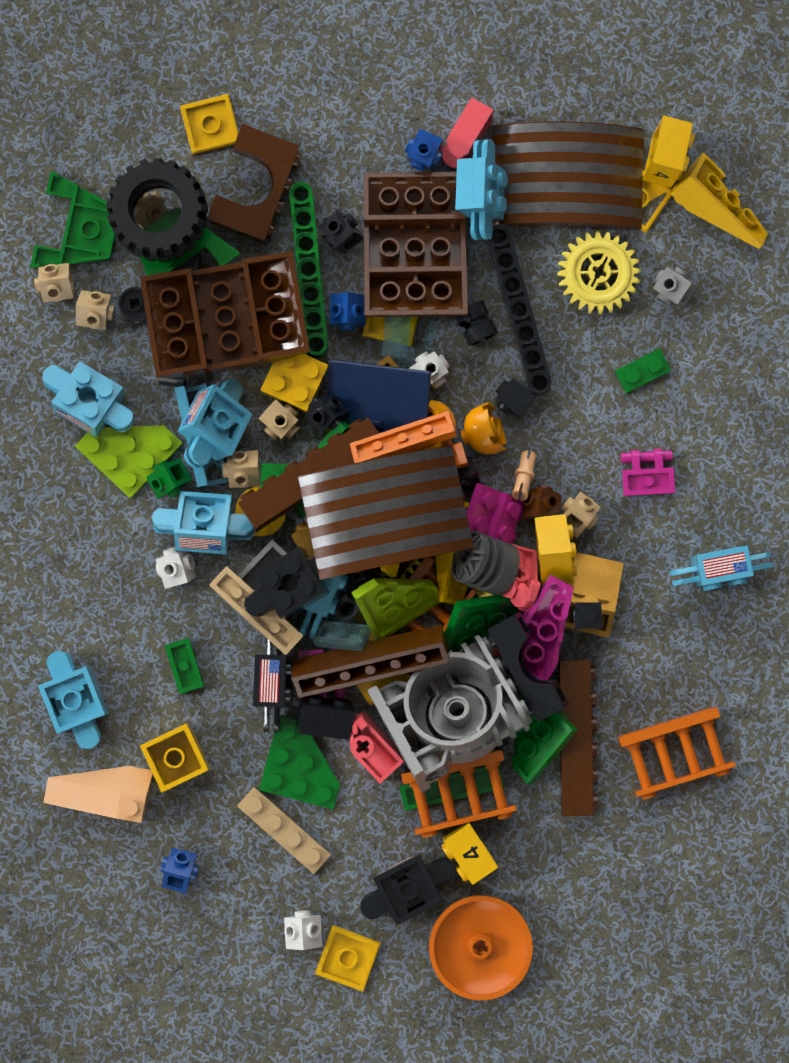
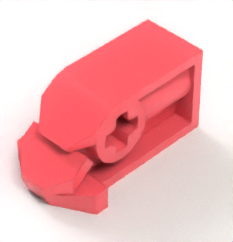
[440,97,494,169]
[501,544,540,612]
[350,711,404,783]

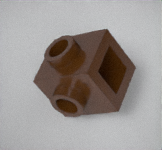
[521,485,562,525]

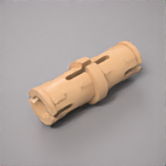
[512,450,537,501]

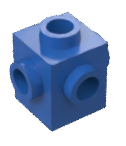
[405,128,443,172]
[329,292,366,331]
[160,848,199,893]

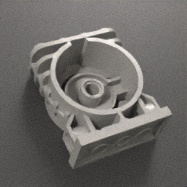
[367,635,532,793]

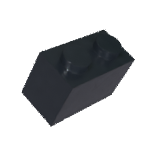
[296,694,355,740]

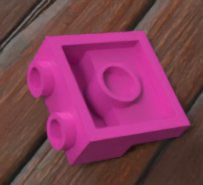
[466,483,524,544]

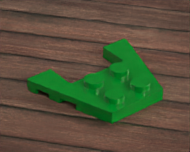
[30,171,116,269]
[141,207,241,276]

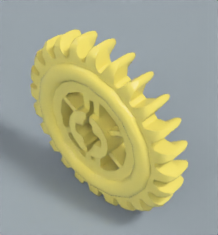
[557,231,641,315]

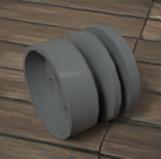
[452,531,520,596]

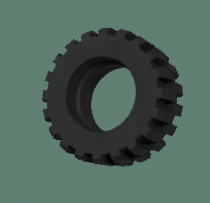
[106,158,209,262]

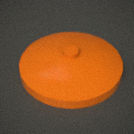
[429,895,533,1000]

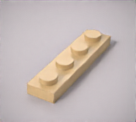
[209,566,304,655]
[237,787,331,874]

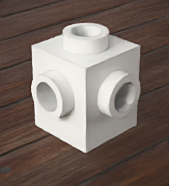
[409,351,450,389]
[156,547,197,589]
[284,910,322,950]

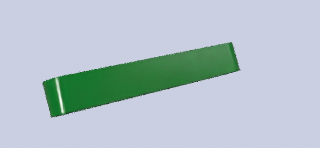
[290,182,328,358]

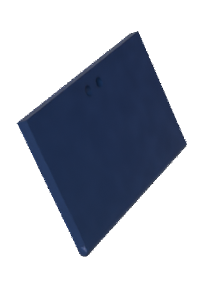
[328,359,431,432]

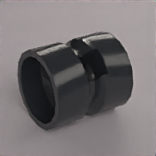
[118,287,147,325]
[455,300,498,347]

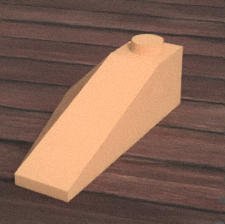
[43,766,153,823]

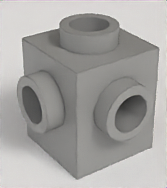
[653,266,698,307]

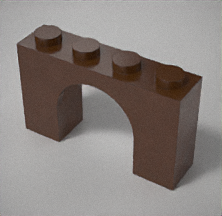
[207,124,301,244]

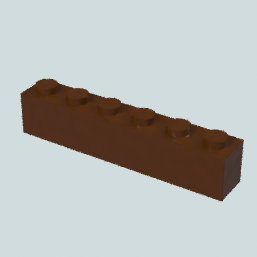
[238,418,379,532]
[291,624,450,698]
[558,660,598,816]

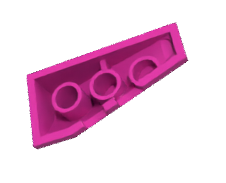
[498,575,574,681]

